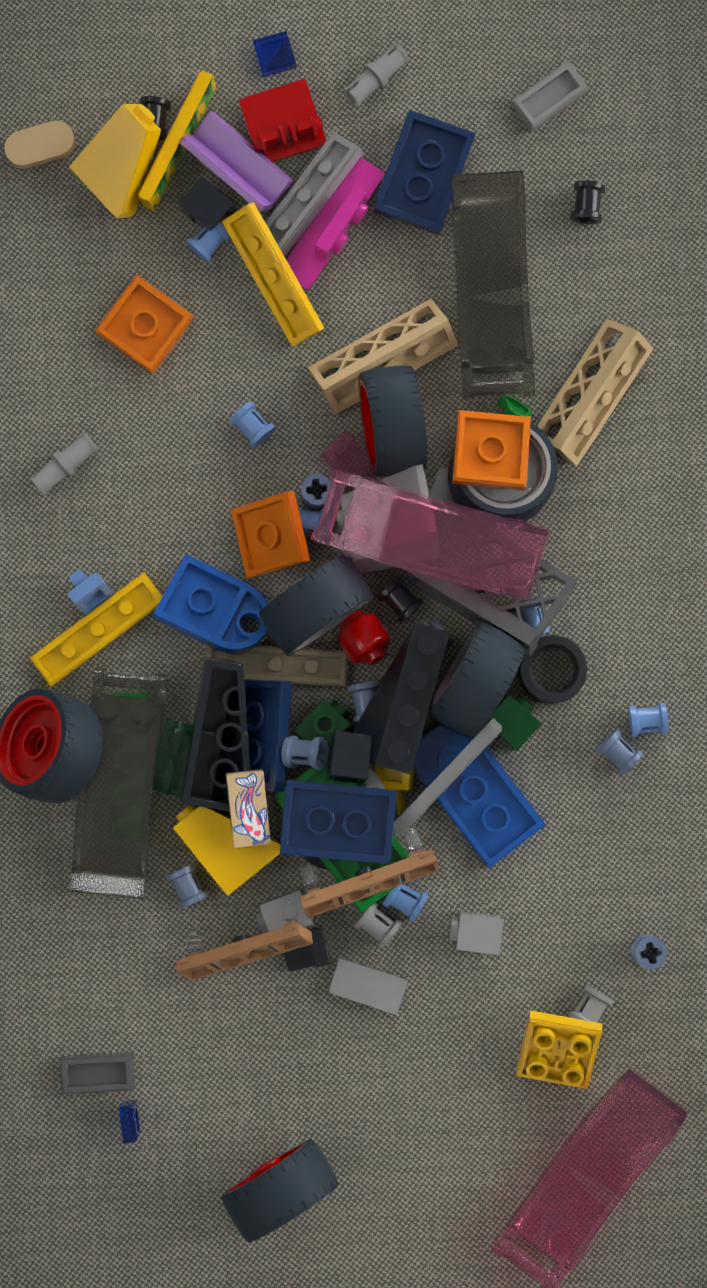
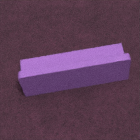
[180,112,294,211]

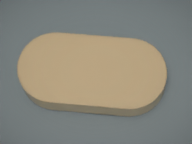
[4,121,75,169]

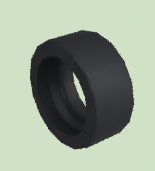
[517,635,588,704]

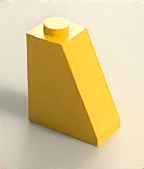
[69,104,161,219]
[173,805,280,896]

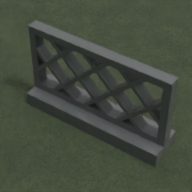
[407,510,577,657]

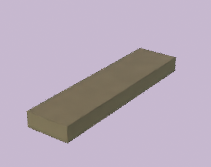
[204,644,348,687]

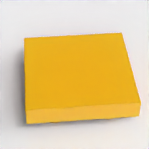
[516,1010,602,1089]

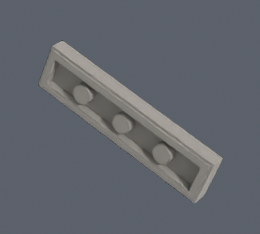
[265,132,363,257]
[393,718,502,835]

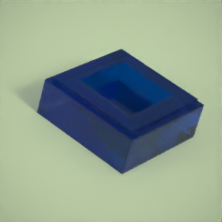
[253,31,297,77]
[119,1099,141,1144]

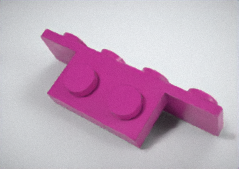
[286,157,384,291]

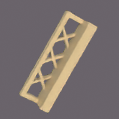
[308,299,459,415]
[537,319,654,466]

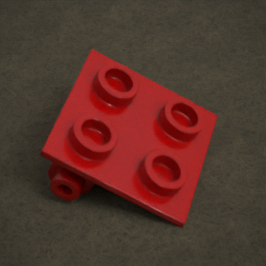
[238,78,326,162]

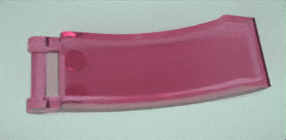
[311,468,550,599]
[491,1069,689,1288]

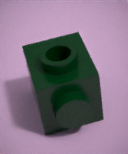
[485,695,542,751]
[294,699,350,746]

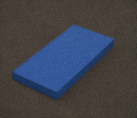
[414,723,546,868]

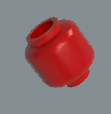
[337,611,390,666]

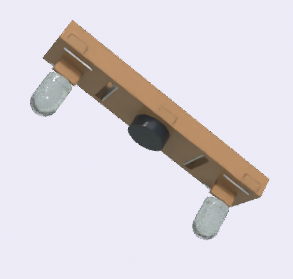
[300,828,439,918]
[176,899,313,981]

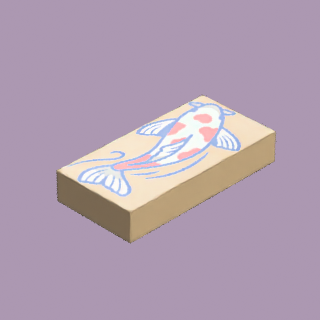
[226,769,271,848]

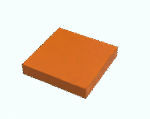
[95,275,195,375]
[452,410,531,490]
[231,491,310,579]

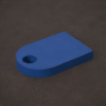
[153,554,268,654]

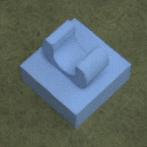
[67,568,114,616]

